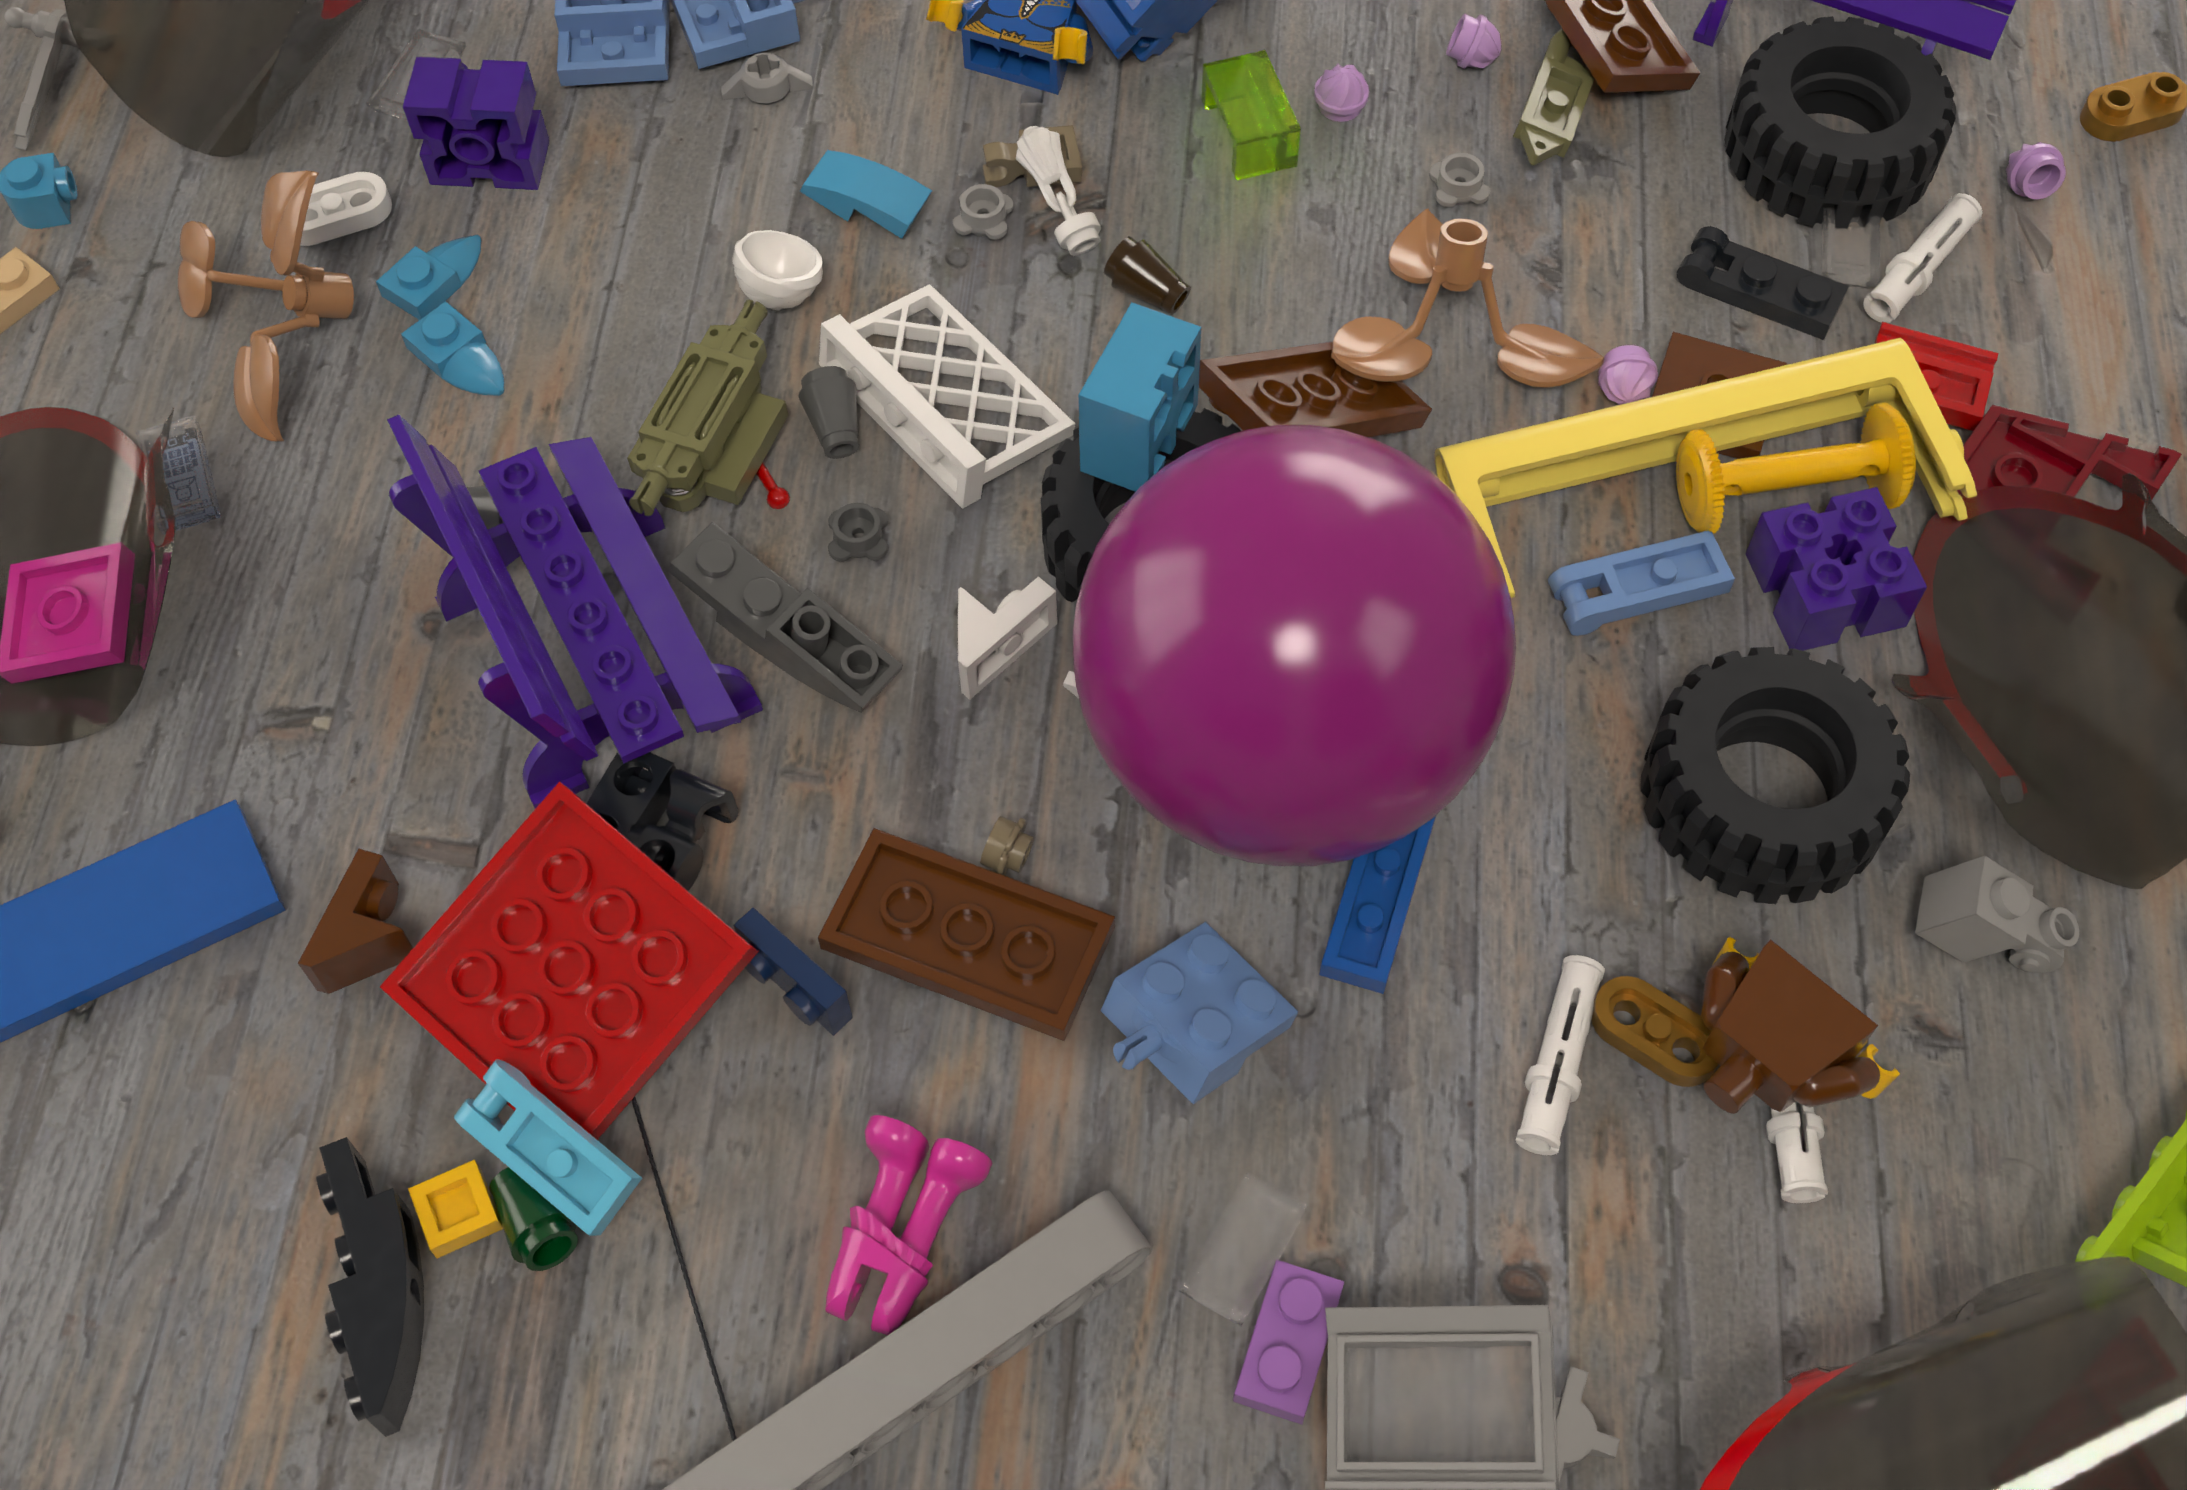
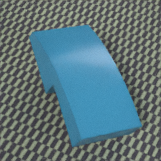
[800,150,932,239]

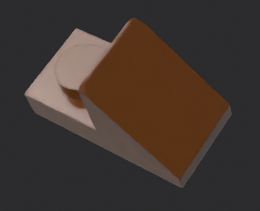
[298,848,413,994]

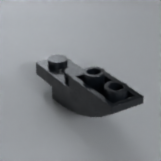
[316,1137,424,1437]

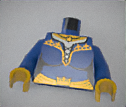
[926,0,1093,95]

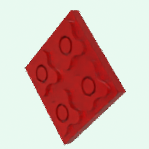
[380,781,759,1140]

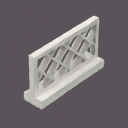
[819,284,1075,509]

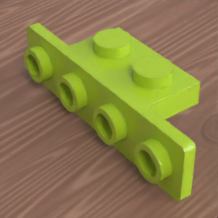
[2074,1111,2187,1311]

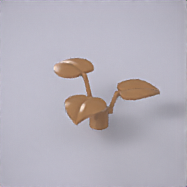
[178,170,354,441]
[1331,209,1604,387]

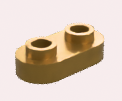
[2080,72,2187,142]
[1591,976,1719,1087]

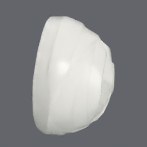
[732,230,823,311]

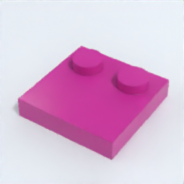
[0,542,135,684]

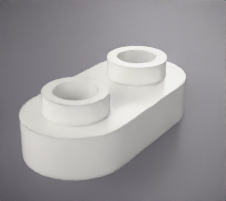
[300,172,392,246]

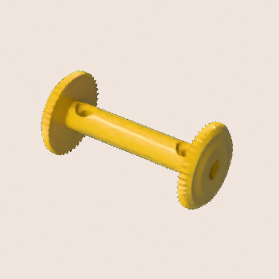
[1676,403,1916,535]

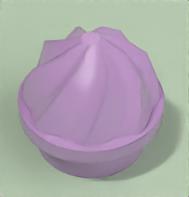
[1446,14,1501,69]
[1314,63,1369,122]
[2006,142,2066,199]
[1598,345,1658,405]

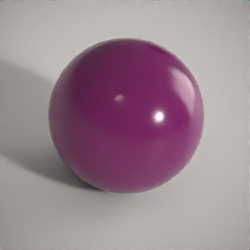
[1072,425,1516,866]

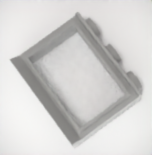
[1325,1305,1559,1490]

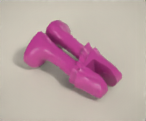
[825,1115,993,1335]

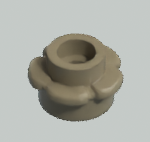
[980,816,1034,876]

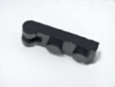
[1677,226,1849,340]

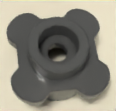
[828,503,888,562]

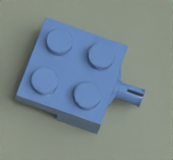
[554,0,670,86]
[670,0,805,69]
[1100,922,1298,1104]

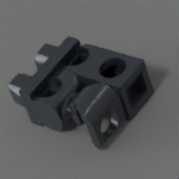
[587,752,739,891]

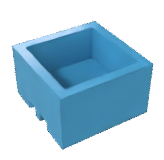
[1078,302,1201,492]

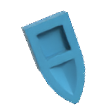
[376,235,481,320]
[401,301,504,396]

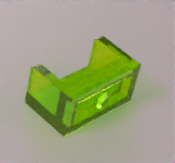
[1202,50,1301,180]

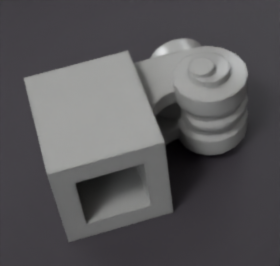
[1915,856,2079,973]

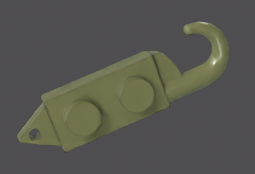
[1513,29,1594,166]

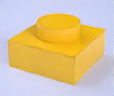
[408,1159,503,1259]

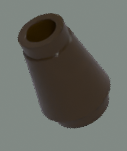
[1104,236,1191,315]

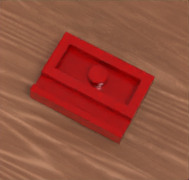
[1875,322,1999,431]

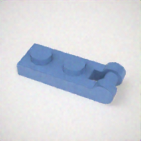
[1548,531,1735,636]

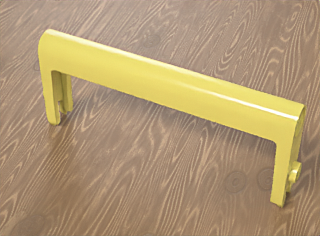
[1434,338,1977,598]

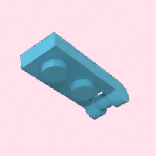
[454,1059,642,1236]

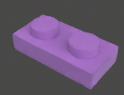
[1233,1259,1344,1425]

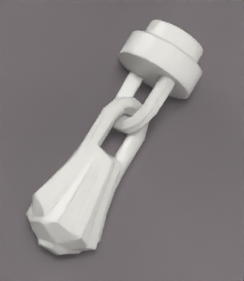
[1016,126,1101,256]

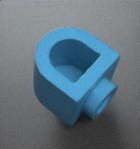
[0,152,77,229]

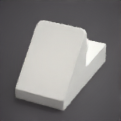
[958,576,1057,700]

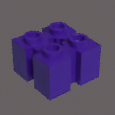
[403,57,550,190]
[1745,487,1927,651]

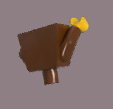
[1701,937,1900,1114]

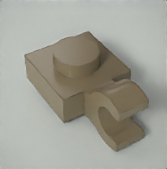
[982,125,1082,187]

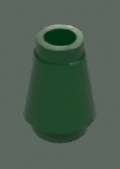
[489,1167,578,1271]

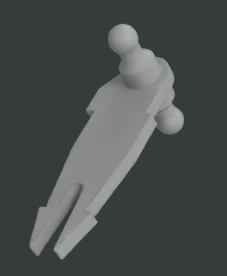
[5,7,111,151]

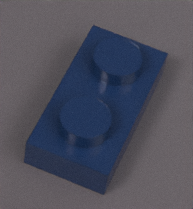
[733,908,853,1036]

